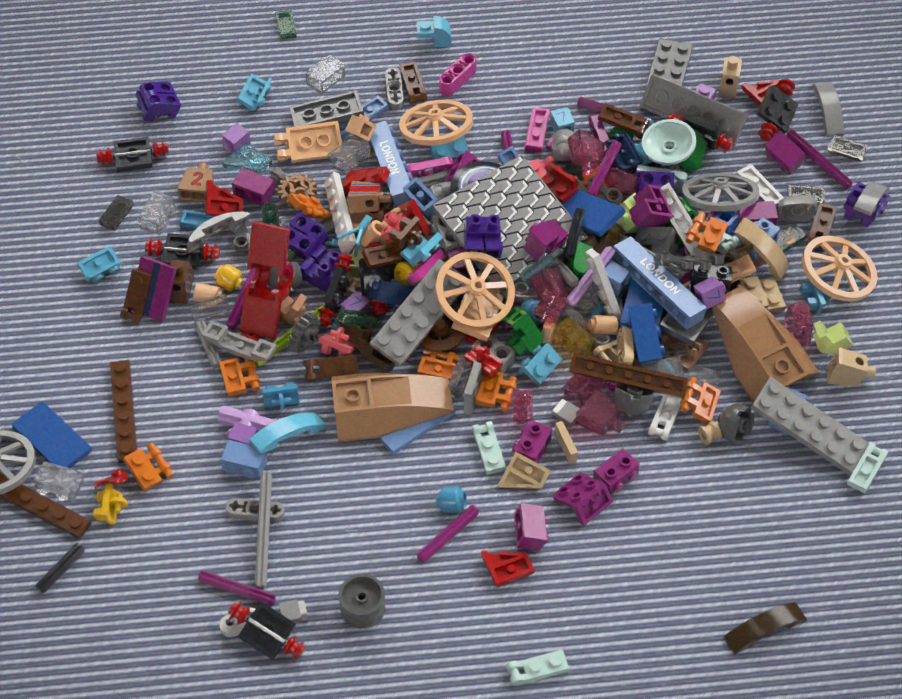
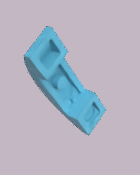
[249,413,327,454]

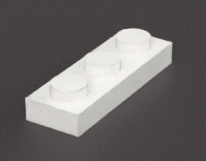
[736,164,784,208]

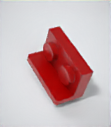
[541,162,578,204]

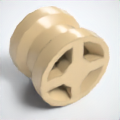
[698,421,722,445]

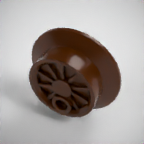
[420,306,466,352]

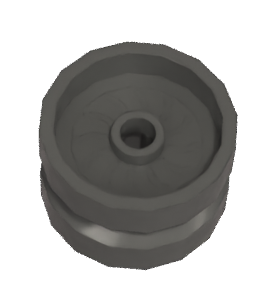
[339,574,386,628]

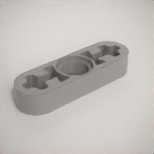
[385,67,404,110]
[226,498,285,523]

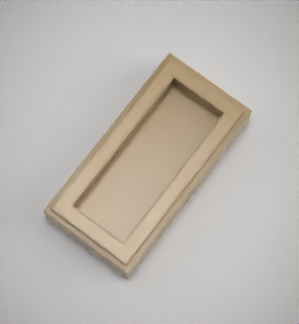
[555,421,578,465]

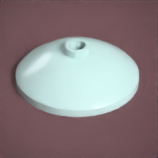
[642,119,696,165]

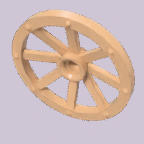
[399,100,473,146]
[802,236,877,301]
[435,252,515,329]

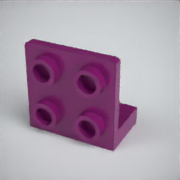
[552,473,613,526]

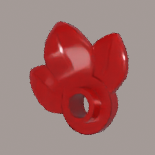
[94,469,128,489]

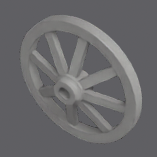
[682,173,759,212]
[0,430,36,494]

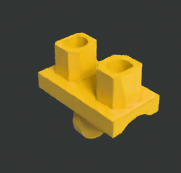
[93,483,128,525]

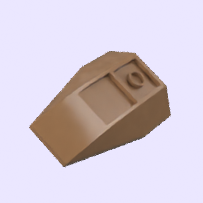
[711,286,819,403]
[331,372,454,442]

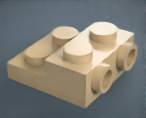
[736,276,786,313]

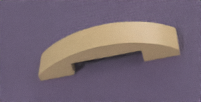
[734,218,789,281]

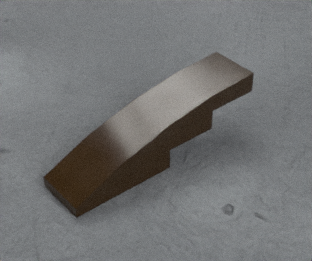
[334,313,396,370]

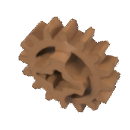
[278,173,317,208]

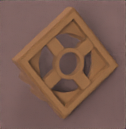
[661,334,709,373]

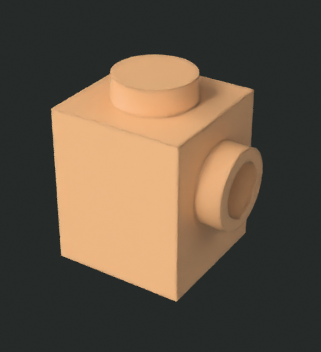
[345,114,376,141]

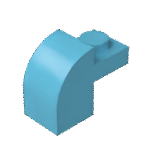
[417,16,451,48]

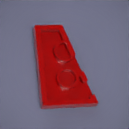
[342,166,390,198]

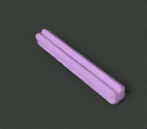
[565,246,615,307]

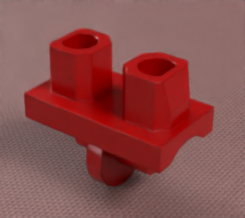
[464,344,503,379]

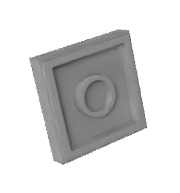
[464,362,482,416]

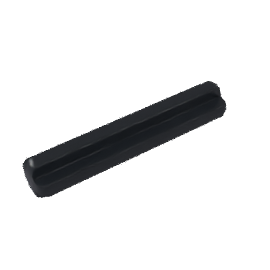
[563,208,585,258]
[36,543,85,593]

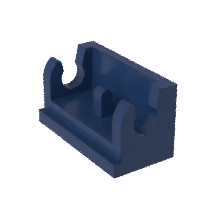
[604,133,644,173]
[368,279,414,305]

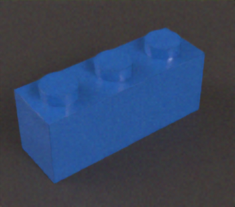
[628,303,665,367]

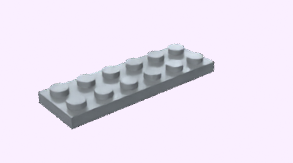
[639,74,748,147]
[370,259,467,367]
[750,377,870,475]

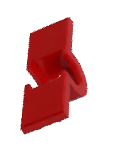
[240,221,293,340]

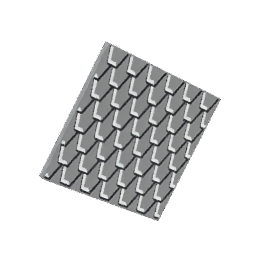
[432,155,588,293]

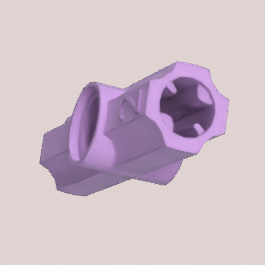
[217,406,277,432]

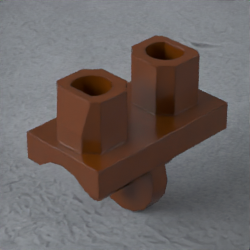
[389,216,423,252]

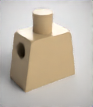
[718,56,742,99]
[827,348,876,386]

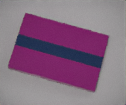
[131,256,177,322]

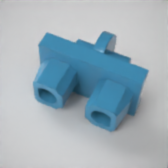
[799,282,832,316]
[262,382,300,410]

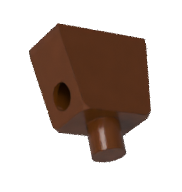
[169,260,194,304]

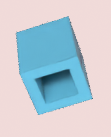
[550,107,575,133]

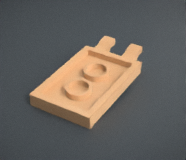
[274,121,344,163]
[451,272,504,342]

